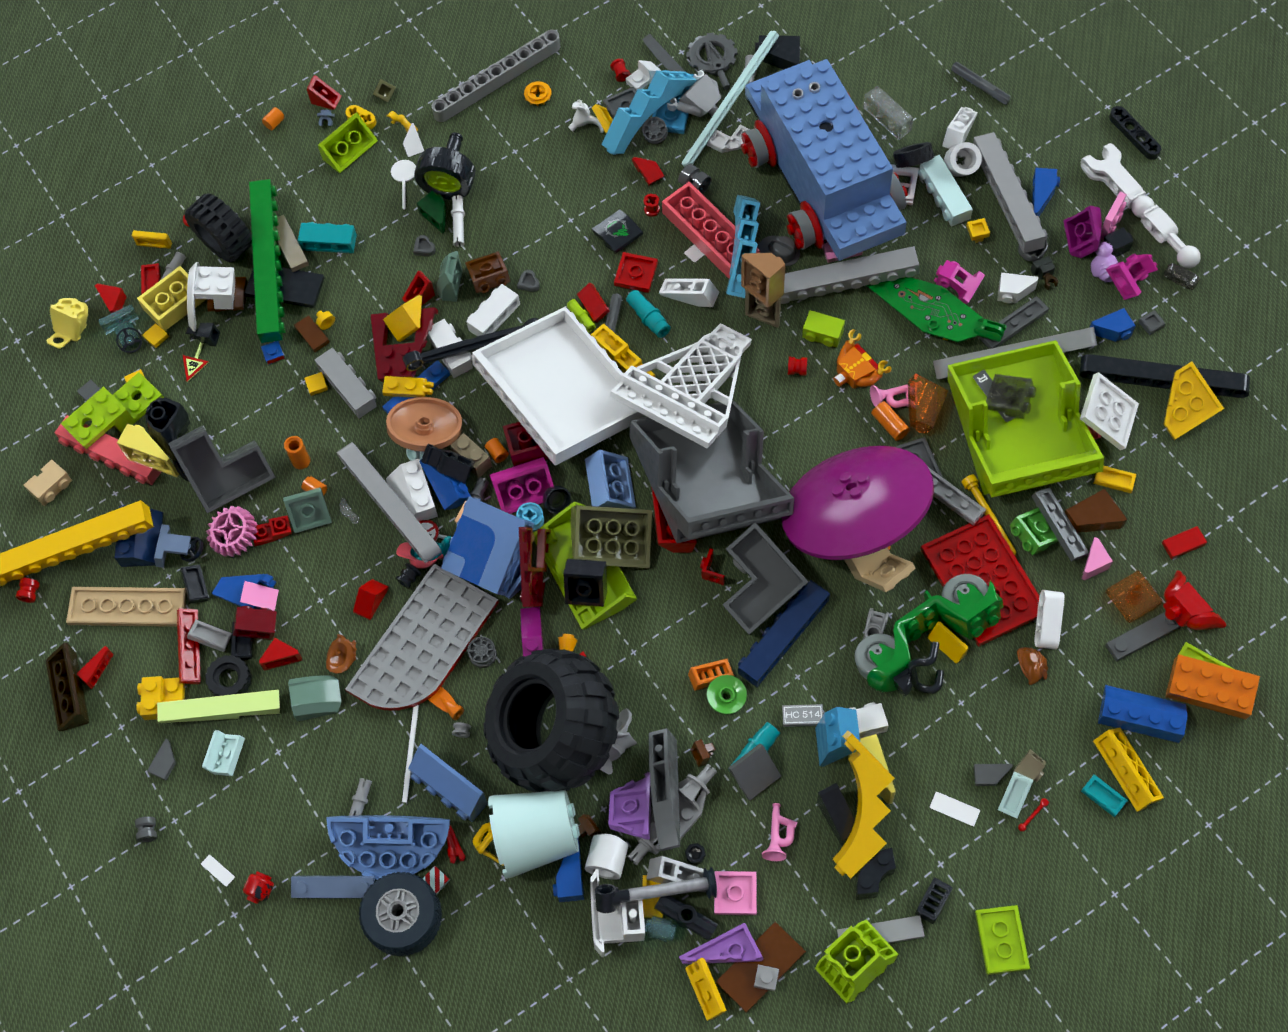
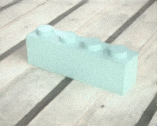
[918,155,973,227]

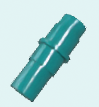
[626,290,671,338]
[728,722,780,771]

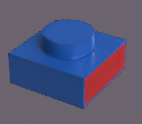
[261,341,285,365]

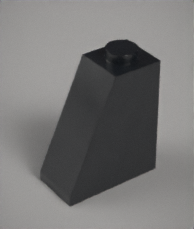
[755,35,800,70]
[817,783,855,846]

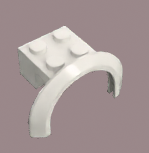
[187,262,235,332]
[590,869,645,957]

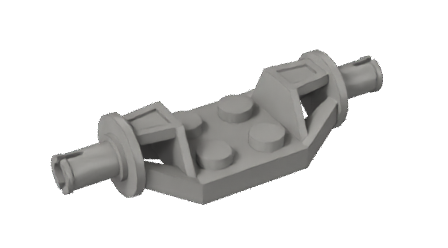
[627,764,717,865]

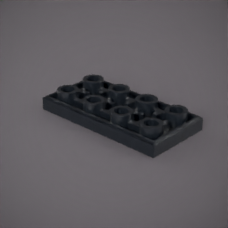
[245,267,324,308]

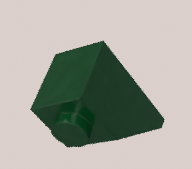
[416,191,446,234]

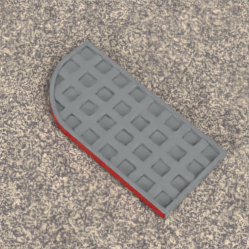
[345,564,499,711]

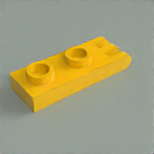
[686,957,727,1021]

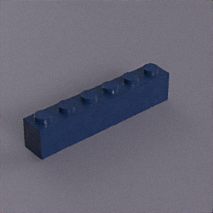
[738,580,830,688]

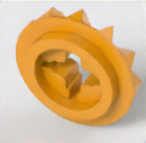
[524,81,552,106]

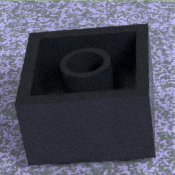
[563,559,607,607]

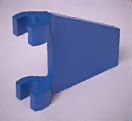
[212,574,277,609]

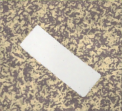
[201,855,235,886]

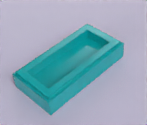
[1081,775,1128,817]

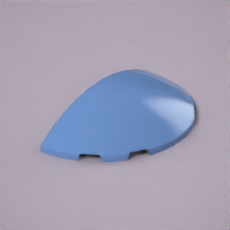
[327,815,450,880]

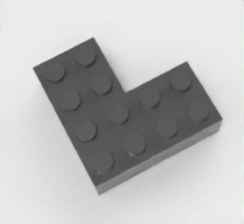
[168,425,275,513]
[723,523,808,634]

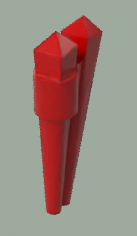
[447,825,465,864]

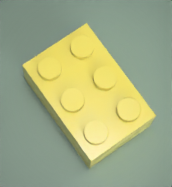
[137,266,206,331]

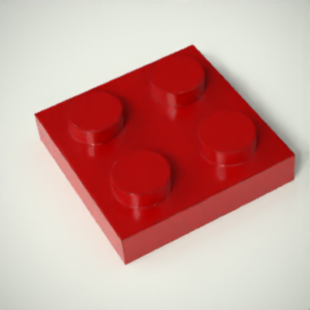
[614,252,658,293]

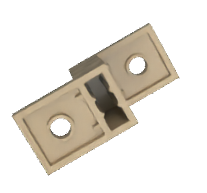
[844,548,916,592]

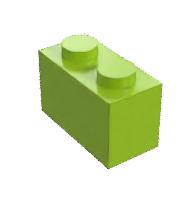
[802,310,845,347]

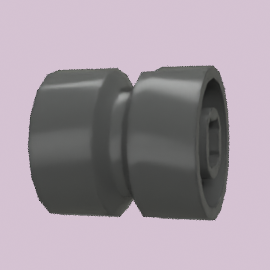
[678,163,712,194]

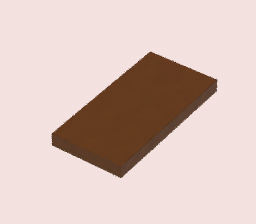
[716,922,806,1013]

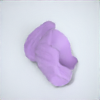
[1091,242,1118,282]

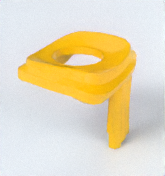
[473,822,504,866]

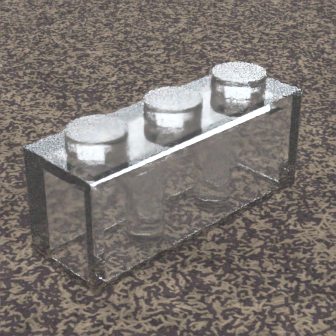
[863,85,913,140]

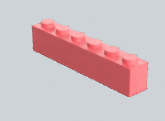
[54,415,161,485]

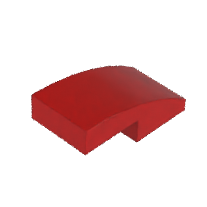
[253,515,292,546]

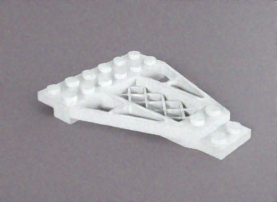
[610,323,752,448]

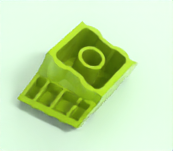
[815,919,898,1004]

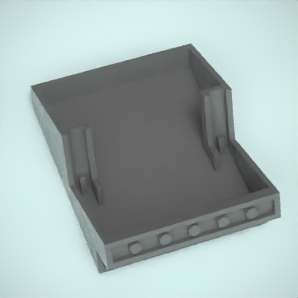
[630,399,794,543]

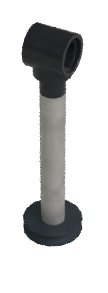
[595,867,717,913]

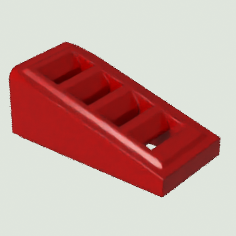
[77,646,113,689]

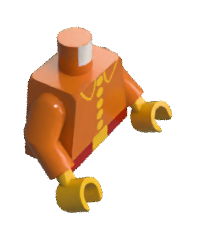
[833,329,891,388]

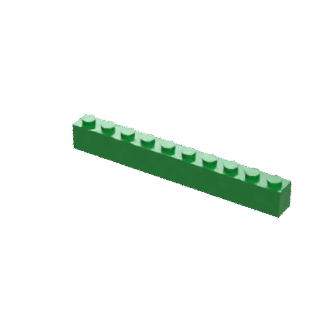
[249,179,285,343]

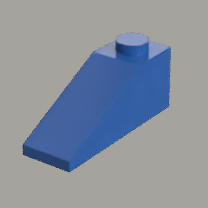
[1032,168,1060,216]
[419,460,471,510]
[553,838,584,902]

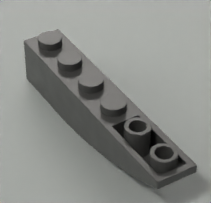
[649,728,680,851]

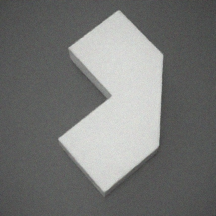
[707,125,750,153]

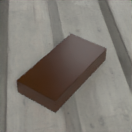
[294,315,330,352]

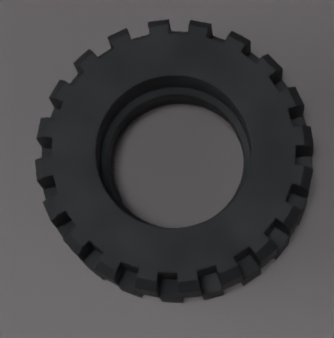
[185,193,252,262]

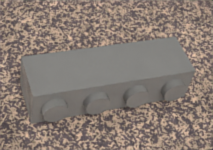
[314,347,377,419]

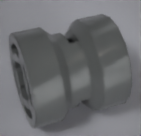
[135,817,157,843]

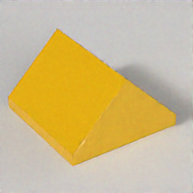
[383,295,422,342]

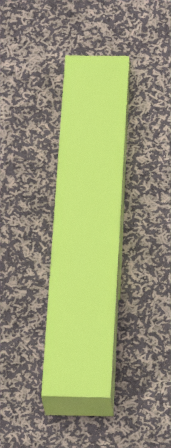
[157,690,280,723]

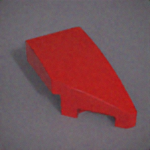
[631,157,664,186]

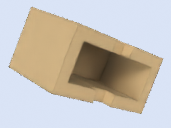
[24,459,72,506]

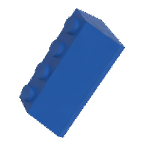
[1098,685,1187,743]

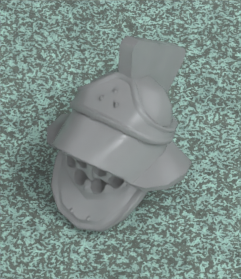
[600,708,637,774]

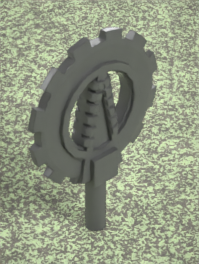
[686,33,737,90]

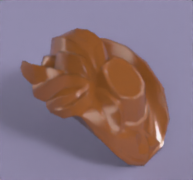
[326,634,357,673]
[1017,647,1048,685]

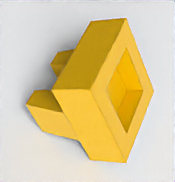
[967,218,990,243]

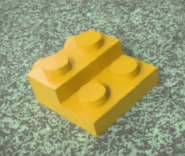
[137,676,185,720]

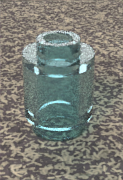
[645,916,677,942]

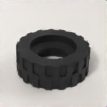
[893,142,934,168]
[205,655,252,696]

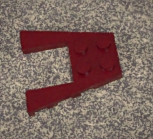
[371,307,438,382]
[519,527,551,607]

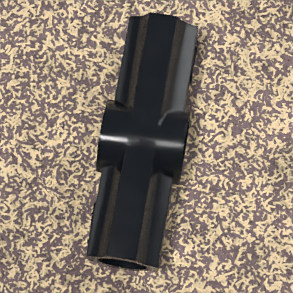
[654,895,718,941]

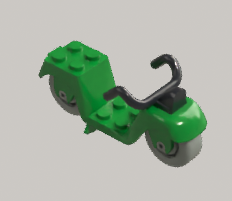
[855,574,1003,697]

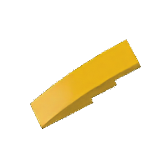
[590,324,656,378]

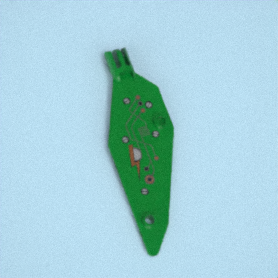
[866,277,1007,342]

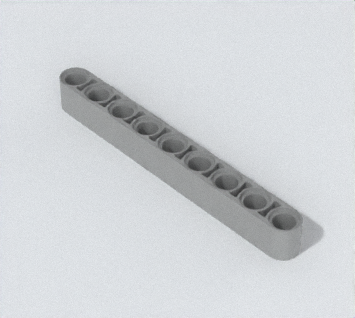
[432,30,560,122]
[933,327,1097,379]
[336,442,442,563]

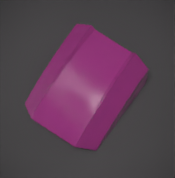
[1063,206,1102,258]

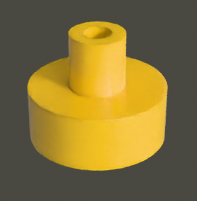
[316,311,335,330]

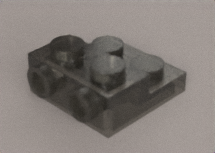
[986,374,1036,419]

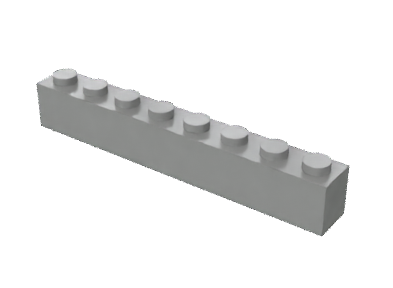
[973,132,1047,253]
[781,246,919,304]

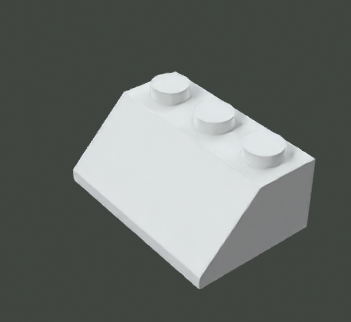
[386,459,438,521]

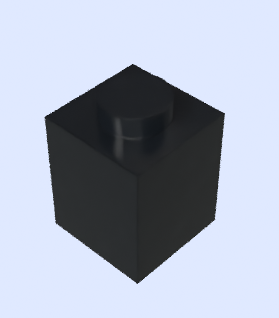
[1103,227,1133,257]

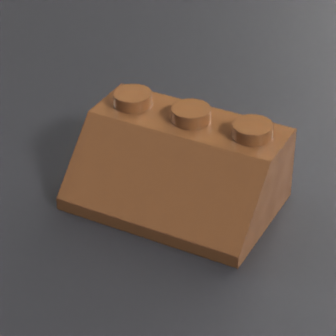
[741,253,785,308]

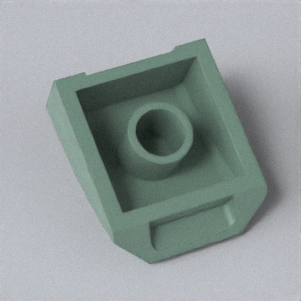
[436,251,463,302]
[288,675,342,722]

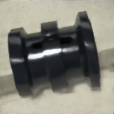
[396,563,421,589]

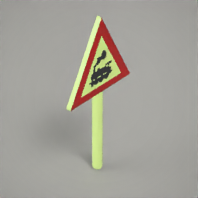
[183,342,209,382]

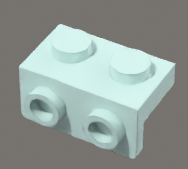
[202,730,245,776]

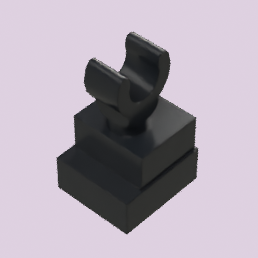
[185,323,220,347]

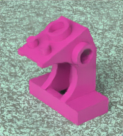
[1106,254,1158,300]
[934,260,985,304]

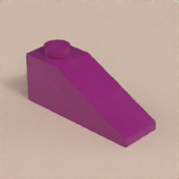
[520,607,544,656]

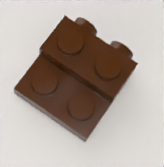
[465,251,511,293]

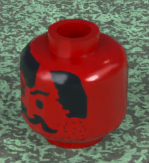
[243,871,274,904]

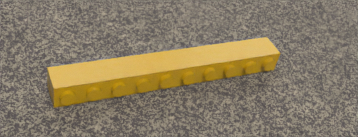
[0,500,154,586]

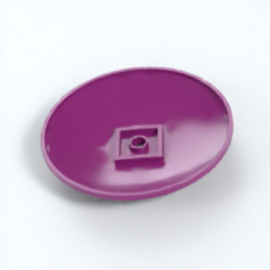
[782,446,934,560]

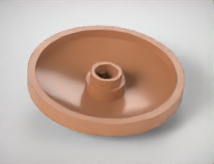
[386,397,462,451]

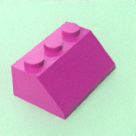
[490,457,554,514]

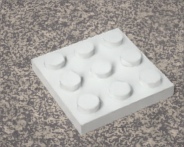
[1080,372,1139,450]

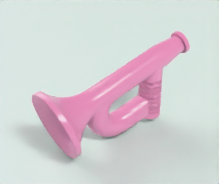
[870,381,922,408]
[762,803,797,861]

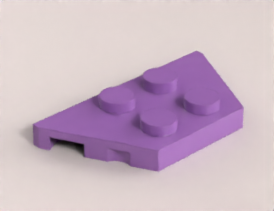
[608,772,652,840]

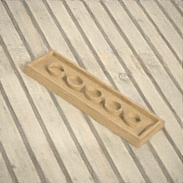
[66,587,187,627]

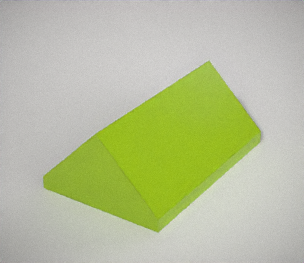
[318,113,378,173]

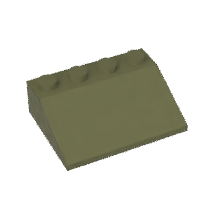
[571,505,652,568]

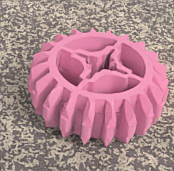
[206,506,258,557]

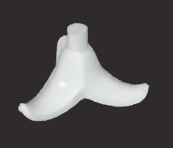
[568,99,604,133]

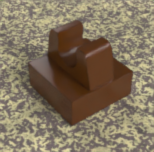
[690,739,716,767]
[578,814,601,838]

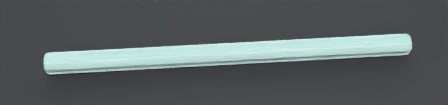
[682,31,779,167]

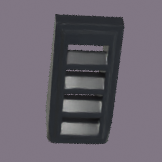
[915,877,953,925]

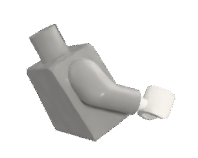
[667,70,721,117]

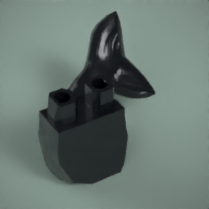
[145,398,190,482]

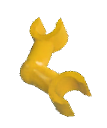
[387,111,418,133]

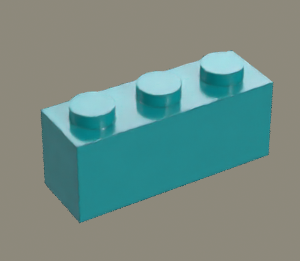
[298,222,357,253]

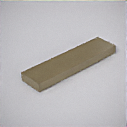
[276,215,309,272]

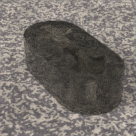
[1164,263,1200,290]

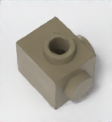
[1013,749,1046,782]

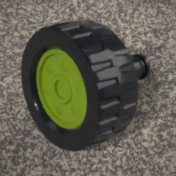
[414,132,476,200]

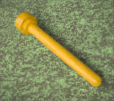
[961,474,1016,555]

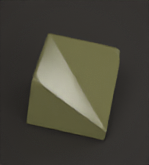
[373,79,396,102]

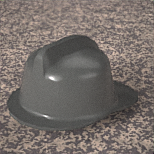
[758,235,800,266]

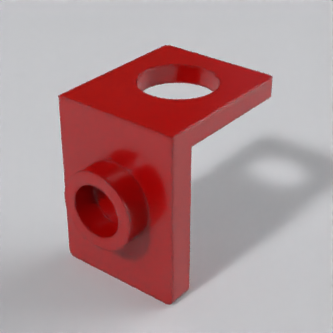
[700,549,725,585]

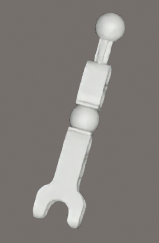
[1081,143,1201,269]

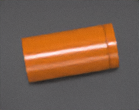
[871,401,910,441]
[284,436,310,469]

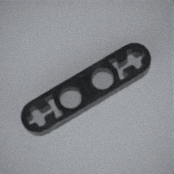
[1109,106,1161,160]

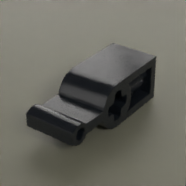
[421,444,475,483]

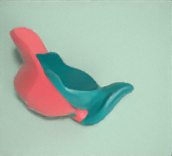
[396,536,451,569]

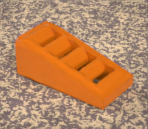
[688,659,734,691]

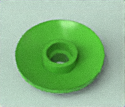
[707,675,747,714]

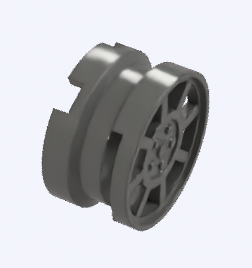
[642,117,668,144]
[467,637,497,668]

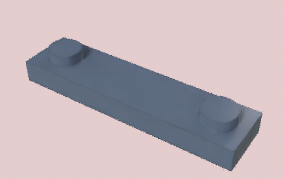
[291,876,375,898]

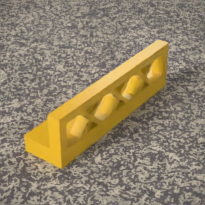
[1093,728,1164,812]

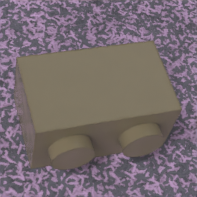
[450,433,492,478]

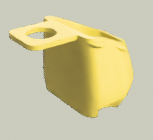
[47,298,88,349]

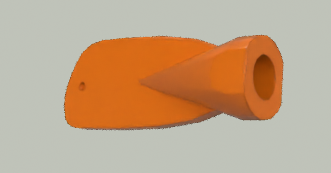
[428,686,464,720]

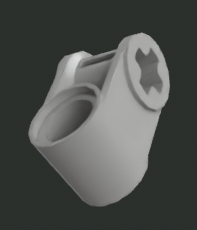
[863,608,890,639]

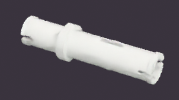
[451,195,465,247]

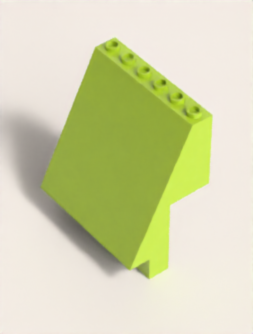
[947,340,1104,498]

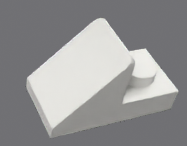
[626,60,661,91]

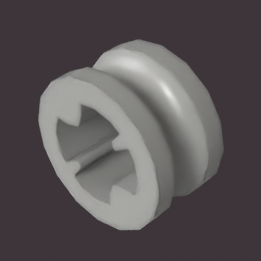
[452,722,471,738]

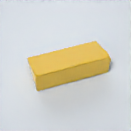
[928,621,968,664]

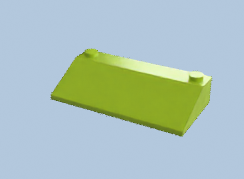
[533,502,637,630]

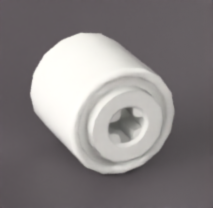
[944,142,982,177]
[585,834,629,879]

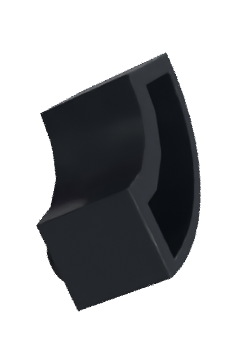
[856,848,896,900]

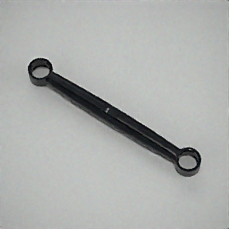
[402,318,539,371]

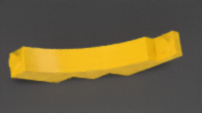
[833,731,895,879]

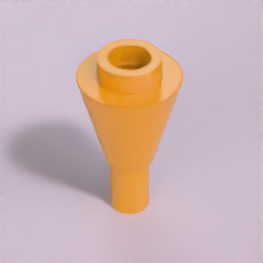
[558,634,578,652]

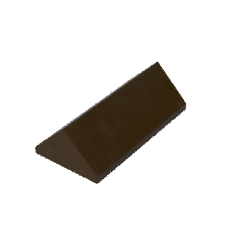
[46,643,89,731]

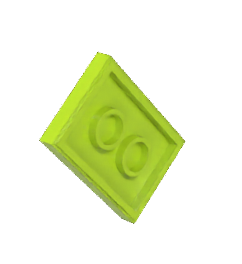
[975,905,1030,975]

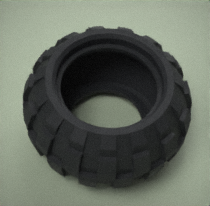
[483,648,619,792]

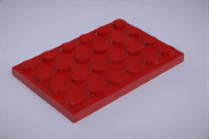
[920,514,1039,647]

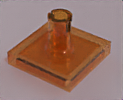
[1106,570,1163,623]

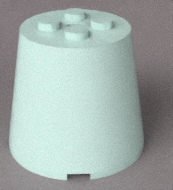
[488,790,580,879]

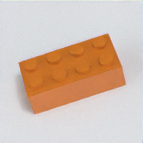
[1165,654,1260,719]

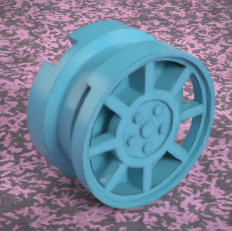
[516,502,544,533]

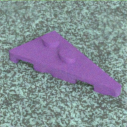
[679,923,764,964]

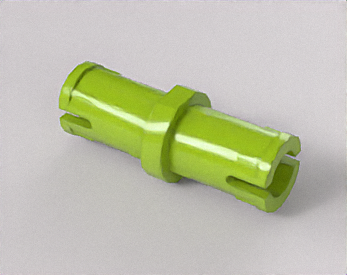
[567,299,596,333]

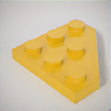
[1163,362,1224,440]

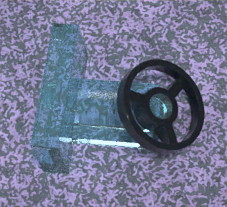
[98,304,142,353]

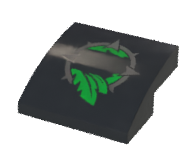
[592,209,643,254]

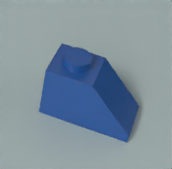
[1090,308,1135,342]

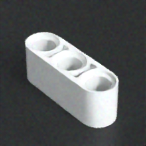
[1034,590,1064,650]

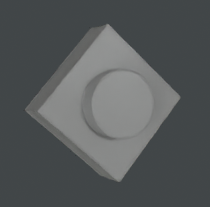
[754,964,779,992]

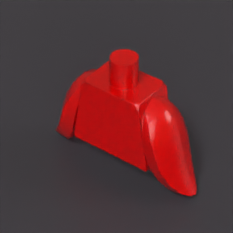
[1163,570,1226,630]

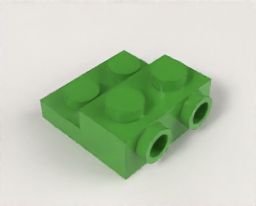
[1010,508,1058,556]

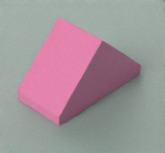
[1082,537,1113,580]

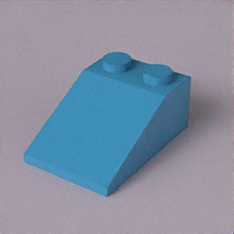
[815,707,860,767]

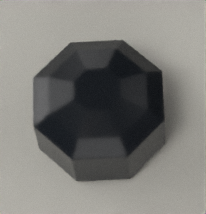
[685,843,706,865]

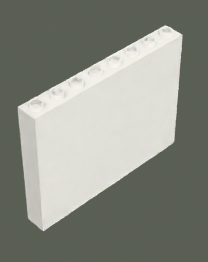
[472,306,647,466]

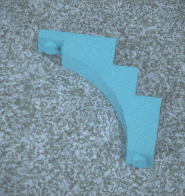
[602,70,697,155]
[726,195,760,298]

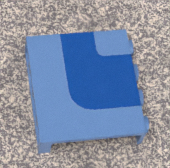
[441,496,535,596]

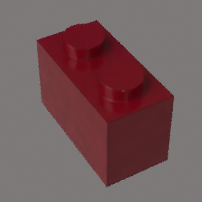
[233,606,277,640]

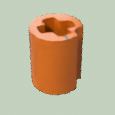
[262,107,284,130]
[485,438,509,463]
[301,476,327,496]

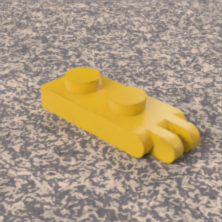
[382,376,434,398]

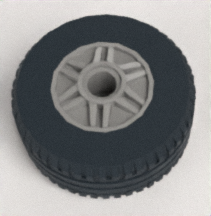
[359,872,442,956]

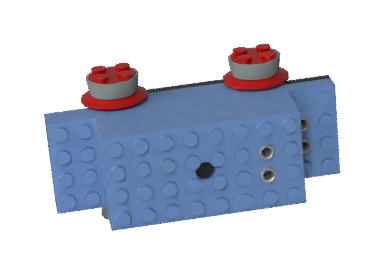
[741,59,908,261]

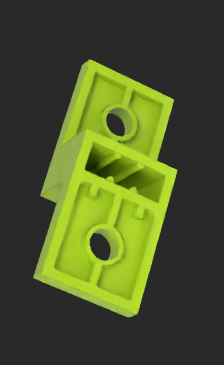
[61,372,164,449]

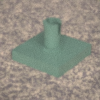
[283,487,332,533]

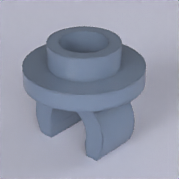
[317,110,335,127]

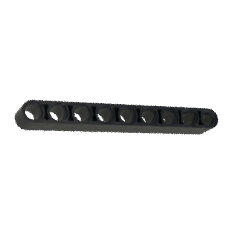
[1079,354,1250,398]

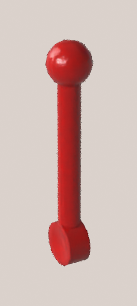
[1018,798,1049,832]

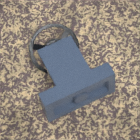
[154,524,204,568]

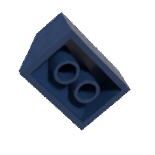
[115,505,163,567]

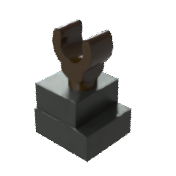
[1030,256,1058,290]

